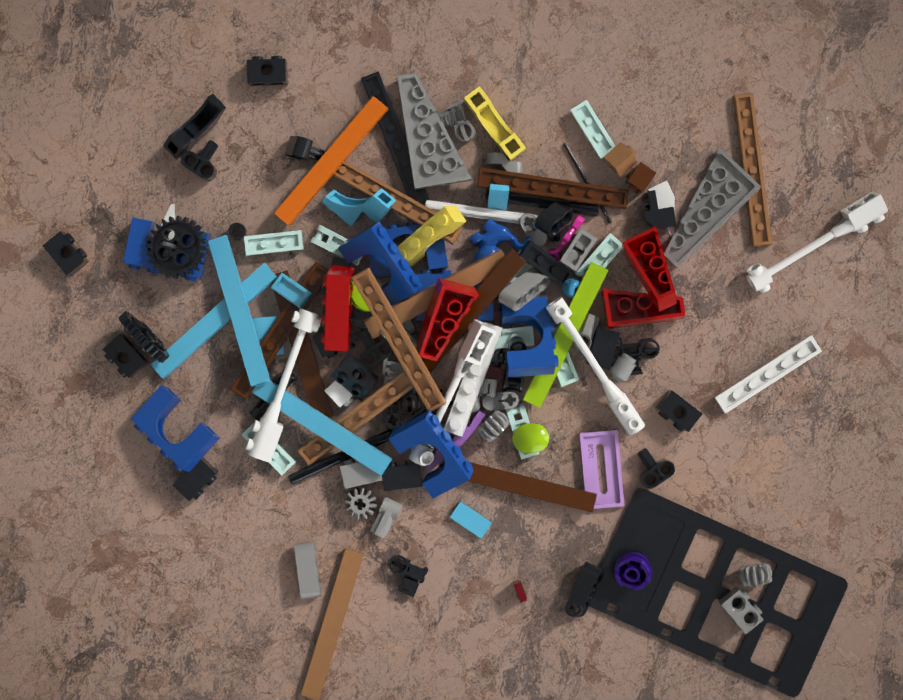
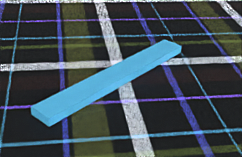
[208,235,271,387]
[151,263,278,379]
[252,381,392,476]

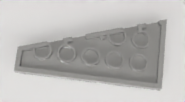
[397,73,472,190]
[664,148,761,269]

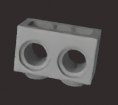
[559,229,597,272]
[718,587,763,634]

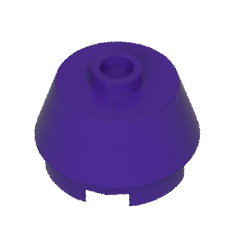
[614,552,652,591]

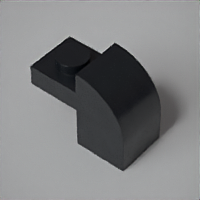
[641,190,677,229]

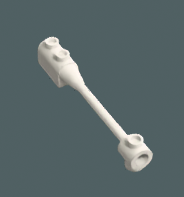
[746,191,888,293]
[546,297,645,435]
[245,308,322,463]
[409,319,497,466]

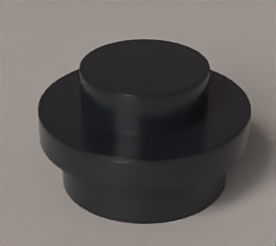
[491,348,505,368]

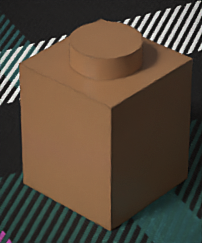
[604,142,637,177]

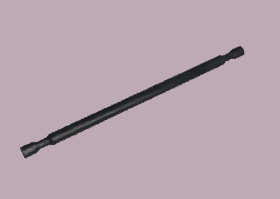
[563,143,612,223]

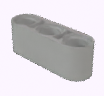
[498,268,549,311]
[294,542,321,599]

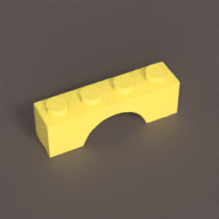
[464,86,526,161]
[398,206,466,267]

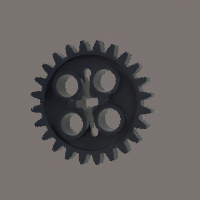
[146,216,209,279]
[118,311,169,363]

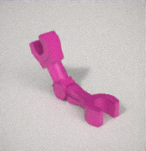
[547,215,585,261]

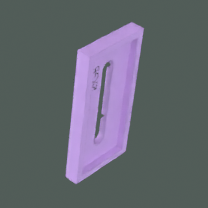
[579,430,625,509]

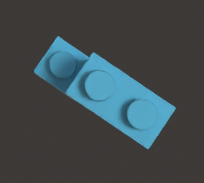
[322,188,396,226]

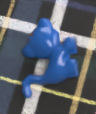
[469,219,532,263]

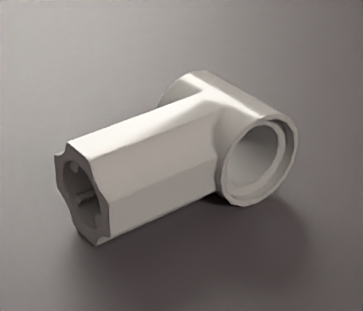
[574,313,600,352]
[370,497,402,538]

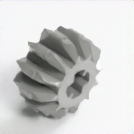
[477,410,510,442]
[344,487,377,520]
[739,563,772,586]

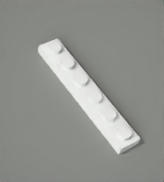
[444,322,503,437]
[714,335,822,414]

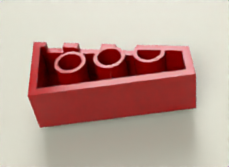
[622,226,677,312]
[321,265,355,352]
[415,278,479,361]
[601,288,686,329]

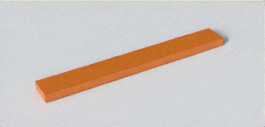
[274,96,389,227]

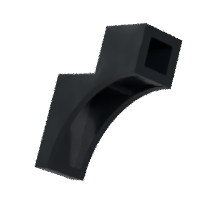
[163,94,226,160]

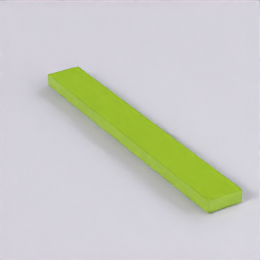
[523,262,609,408]

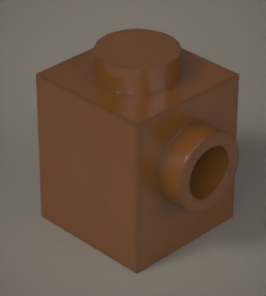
[626,162,656,194]

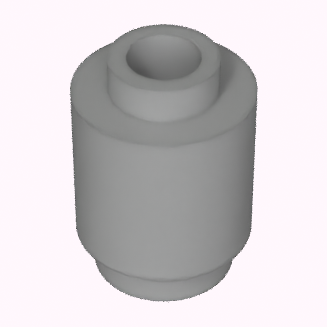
[610,353,636,383]

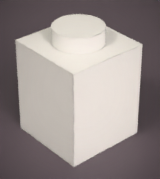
[325,380,355,407]

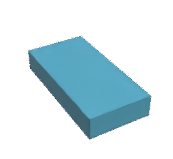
[487,184,509,211]
[271,273,313,309]
[450,501,492,538]

